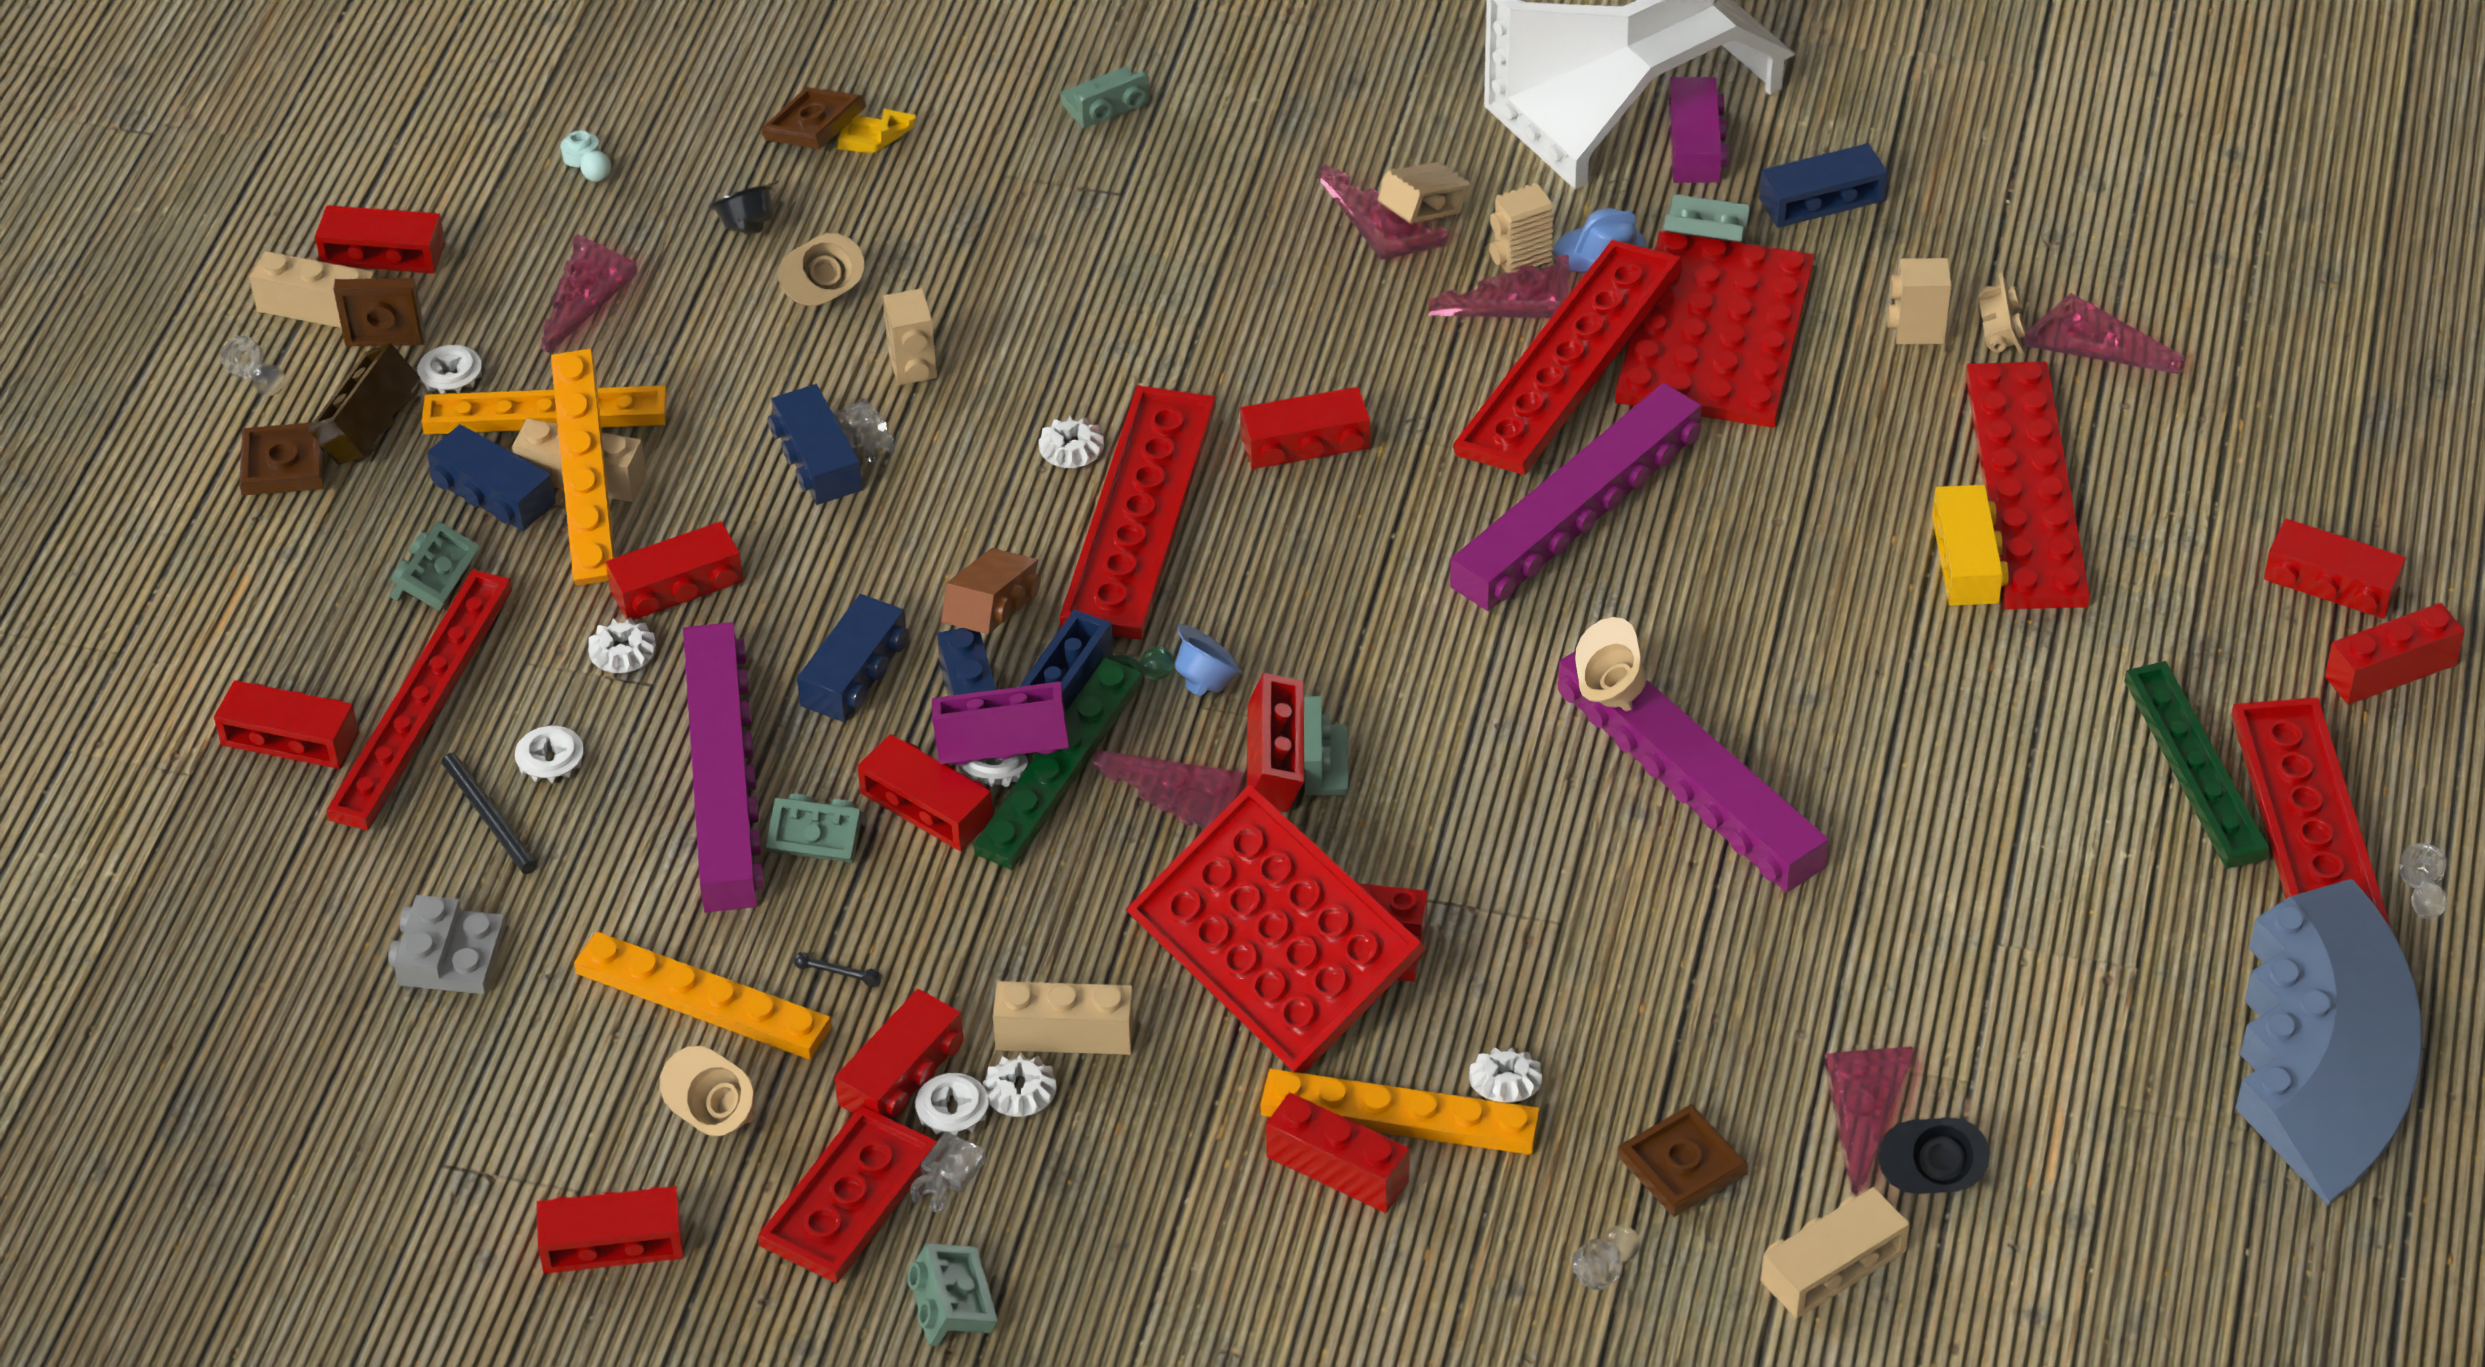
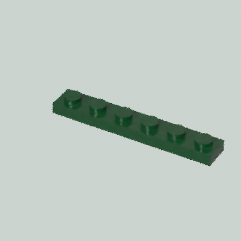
[973,657,1143,870]
[2124,661,2269,869]

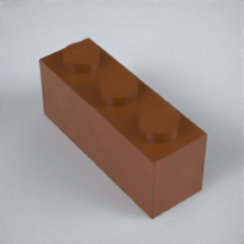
[941,548,1041,634]

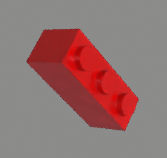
[315,205,445,274]
[1240,387,1370,469]
[2263,518,2406,619]
[605,521,744,620]
[2325,603,2465,705]
[1247,673,1304,813]
[214,680,359,769]
[857,734,993,852]
[834,988,964,1119]
[1266,1092,1409,1213]
[536,1186,684,1274]

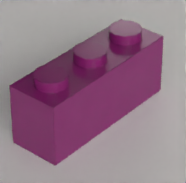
[1668,77,1728,183]
[932,682,1069,765]

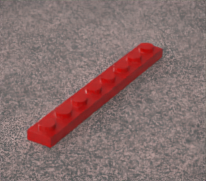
[326,570,512,831]

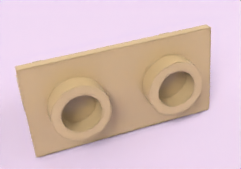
[1978,273,2027,355]

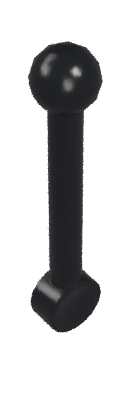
[793,952,882,987]

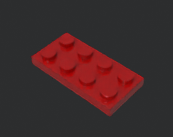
[758,1105,938,1284]

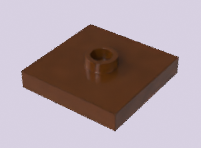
[761,87,867,149]
[333,278,426,346]
[239,422,325,496]
[1617,1104,1748,1217]

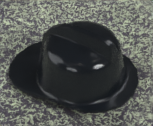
[709,180,779,234]
[1878,1117,1990,1194]

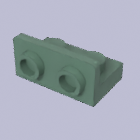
[1061,66,1149,129]
[1663,194,1750,244]
[390,520,480,611]
[1304,696,1348,795]
[766,794,867,863]
[908,1243,998,1346]

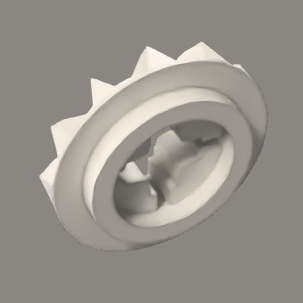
[417,345,482,394]
[1039,416,1104,468]
[588,617,656,673]
[515,726,585,784]
[959,754,1028,788]
[1469,1047,1542,1102]
[983,1052,1056,1117]
[915,1073,989,1138]

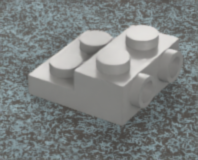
[388,895,506,994]

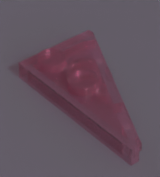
[1318,165,1449,260]
[541,234,638,353]
[1429,255,1569,318]
[2024,293,2186,374]
[1093,750,1243,829]
[1824,1046,1913,1193]

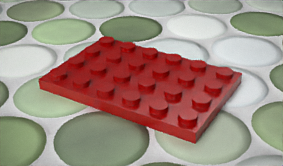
[1615,231,1815,428]
[1125,784,1426,1073]

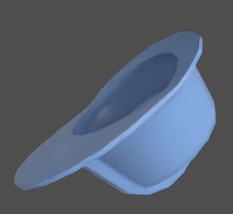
[1553,208,1646,273]
[1175,624,1244,697]

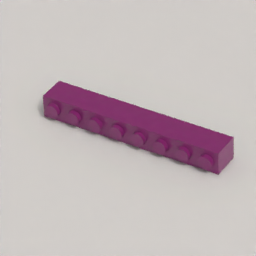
[1450,383,1702,611]
[683,622,764,913]
[1558,651,1829,893]

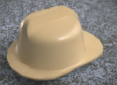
[778,233,864,306]
[1575,617,1647,712]
[660,1046,755,1137]

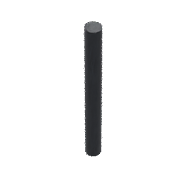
[442,753,537,874]

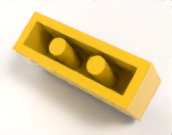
[1932,485,2008,606]

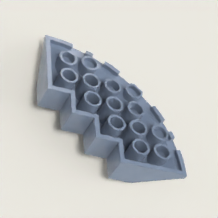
[2235,879,2422,1206]

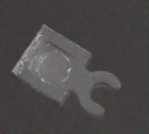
[833,398,895,463]
[911,1132,986,1213]

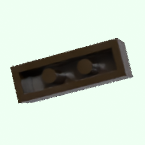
[308,343,421,465]

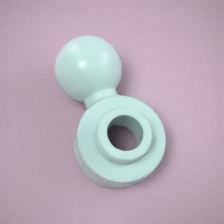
[561,131,612,182]

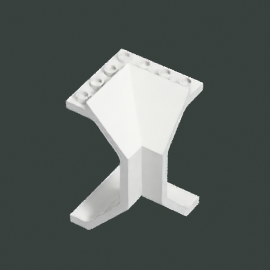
[1484,0,1796,190]

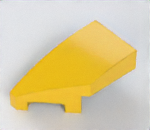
[838,109,916,152]

